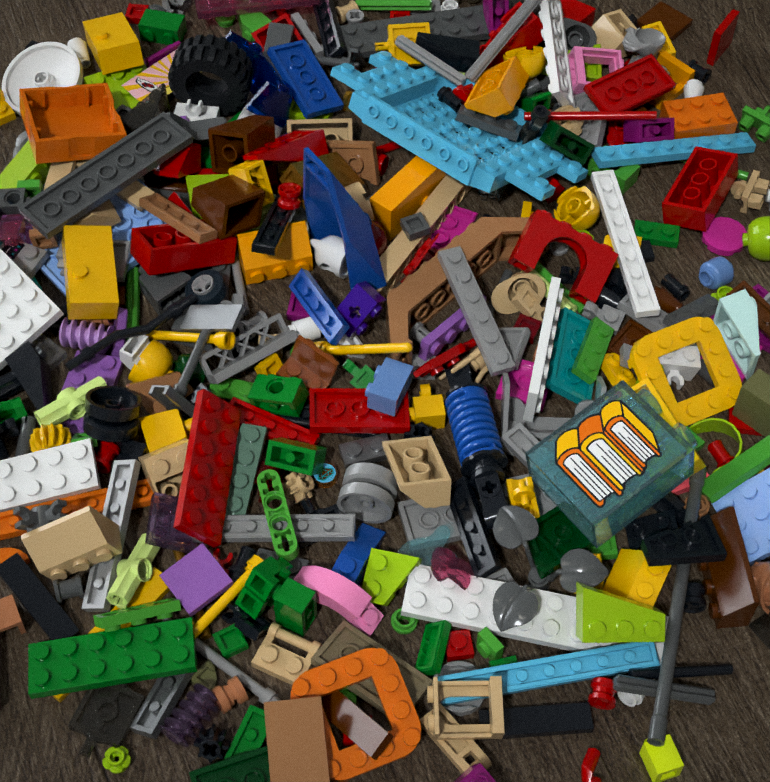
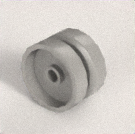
[336,462,399,524]

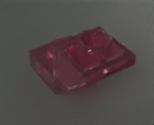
[0,214,32,246]

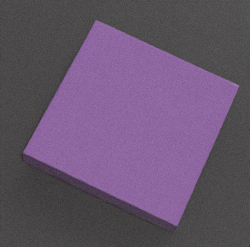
[159,543,234,617]

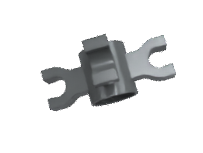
[13,499,68,543]

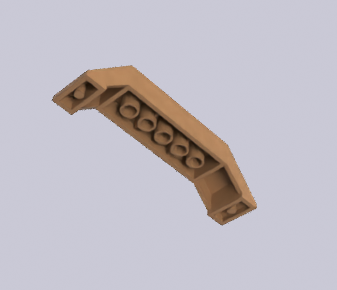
[386,217,550,365]

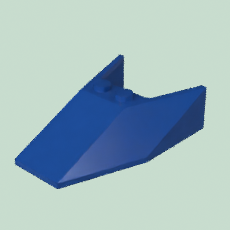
[303,147,387,290]

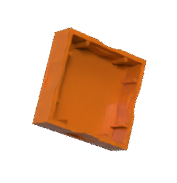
[19,83,127,164]

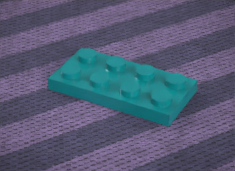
[545,307,594,404]

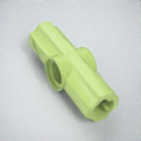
[34,376,107,426]
[106,533,162,609]

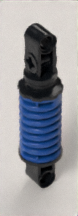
[443,364,509,530]

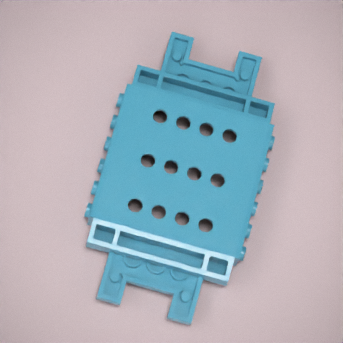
[330,51,589,201]

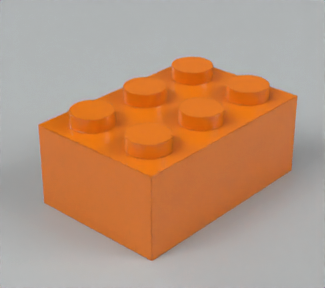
[659,93,738,139]

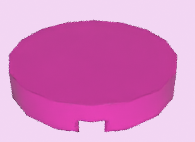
[701,217,747,256]

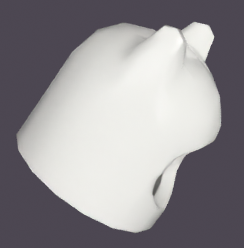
[310,235,348,279]

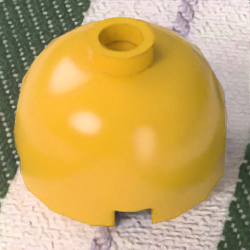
[503,46,546,83]
[554,186,600,231]
[128,340,174,383]

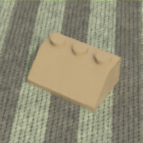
[287,118,353,163]
[382,436,452,508]
[21,506,122,581]

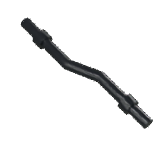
[65,294,197,372]

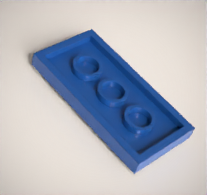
[267,39,344,119]

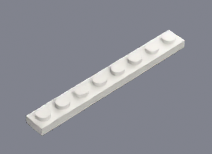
[591,170,661,318]

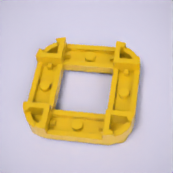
[627,317,742,428]

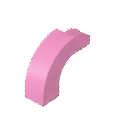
[294,566,384,637]

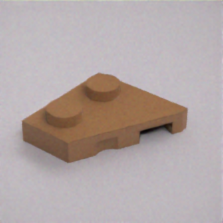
[125,371,194,415]

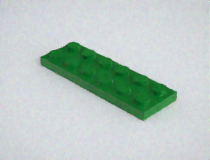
[28,617,197,699]

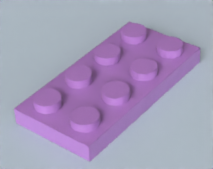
[60,350,124,437]

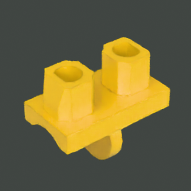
[506,476,540,519]

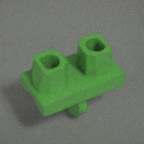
[738,105,770,143]

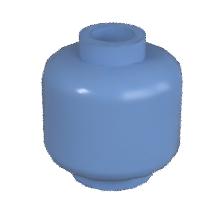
[699,256,734,290]

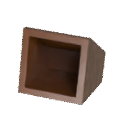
[191,175,265,240]

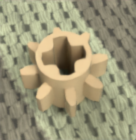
[283,472,314,503]

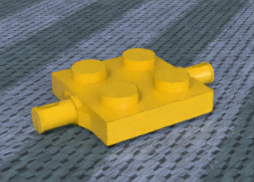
[375,22,431,67]

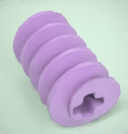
[59,317,114,354]

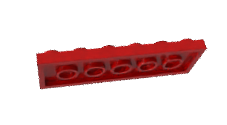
[173,388,242,547]

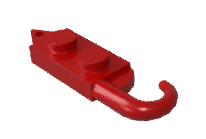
[413,338,477,378]

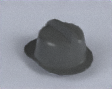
[563,18,597,50]

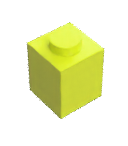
[639,734,685,782]

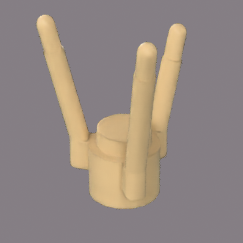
[438,347,489,383]

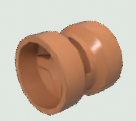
[211,676,249,714]

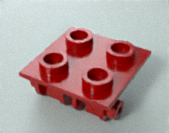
[401,233,440,283]

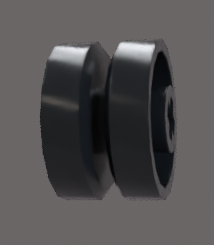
[83,386,142,442]

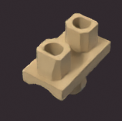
[730,170,770,214]

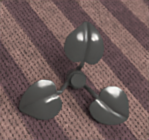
[493,505,609,632]

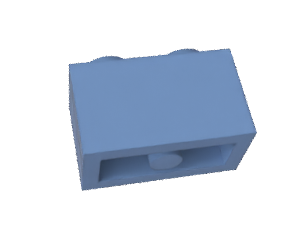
[365,357,414,417]

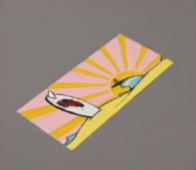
[121,49,201,109]

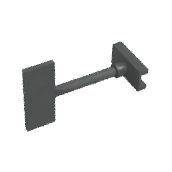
[258,22,366,86]
[148,304,245,418]

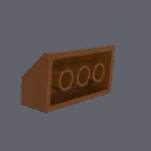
[697,507,760,629]

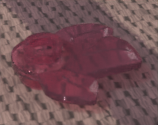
[431,547,474,590]

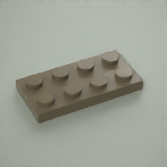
[311,620,433,716]

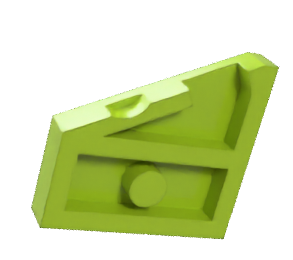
[362,548,422,607]

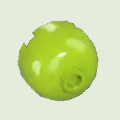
[742,216,770,261]

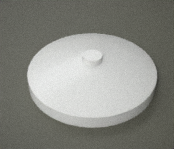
[2,42,83,116]

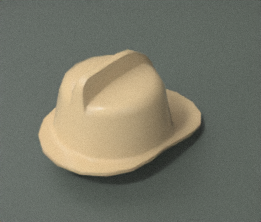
[491,272,546,314]

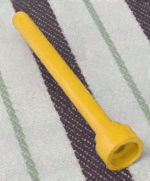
[145,330,236,350]
[314,341,413,355]
[194,554,264,639]

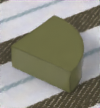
[190,659,217,699]

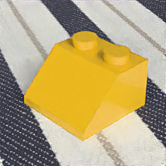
[602,549,672,607]

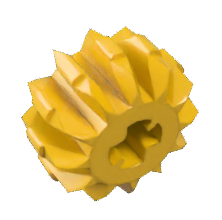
[29,423,72,452]

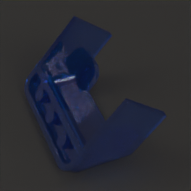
[225,30,293,128]

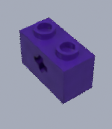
[337,281,386,338]

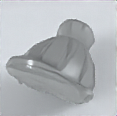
[622,27,666,60]

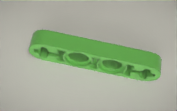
[257,469,299,561]

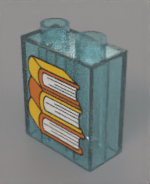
[525,380,698,548]

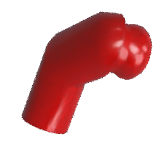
[581,748,602,782]

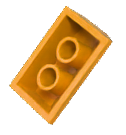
[464,56,529,117]
[237,221,313,285]

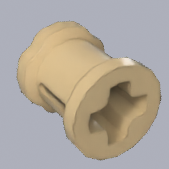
[335,0,359,24]

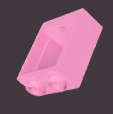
[568,46,624,94]

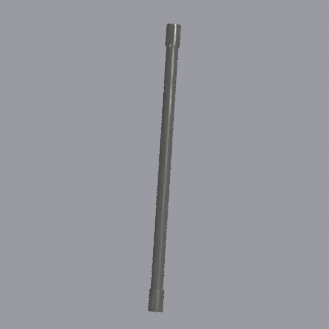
[647,464,707,747]

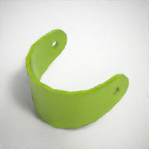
[689,418,744,474]

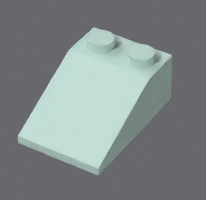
[713,289,760,380]

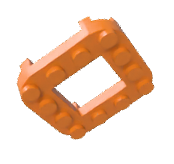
[290,648,421,782]

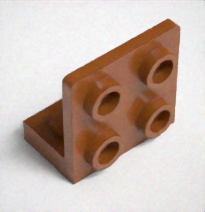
[276,335,339,401]

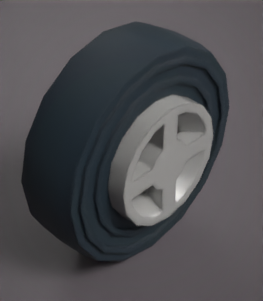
[185,270,227,305]

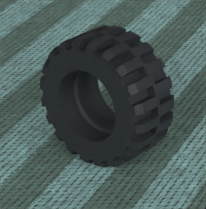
[168,34,254,116]

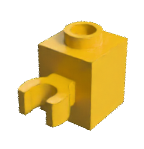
[409,384,446,429]

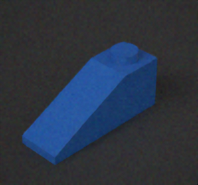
[332,523,386,587]

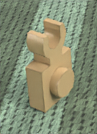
[511,283,545,321]

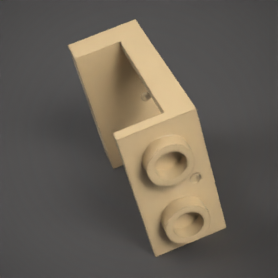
[427,676,505,740]

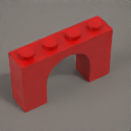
[507,209,619,305]

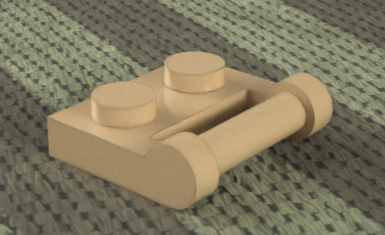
[251,622,323,685]

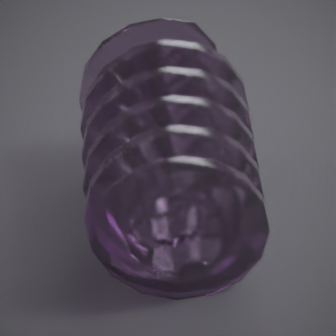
[158,683,219,748]

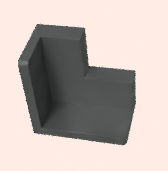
[166,112,226,147]

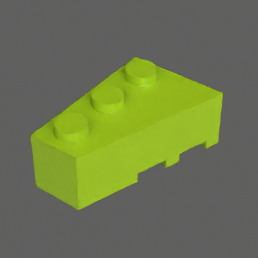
[0,140,51,189]
[576,581,666,643]

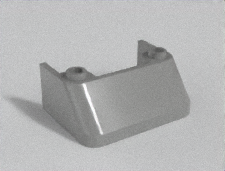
[501,373,607,456]

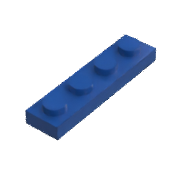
[289,268,350,345]

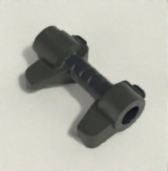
[520,105,551,144]

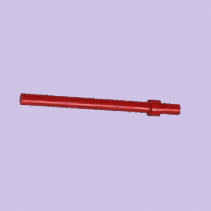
[524,110,657,123]

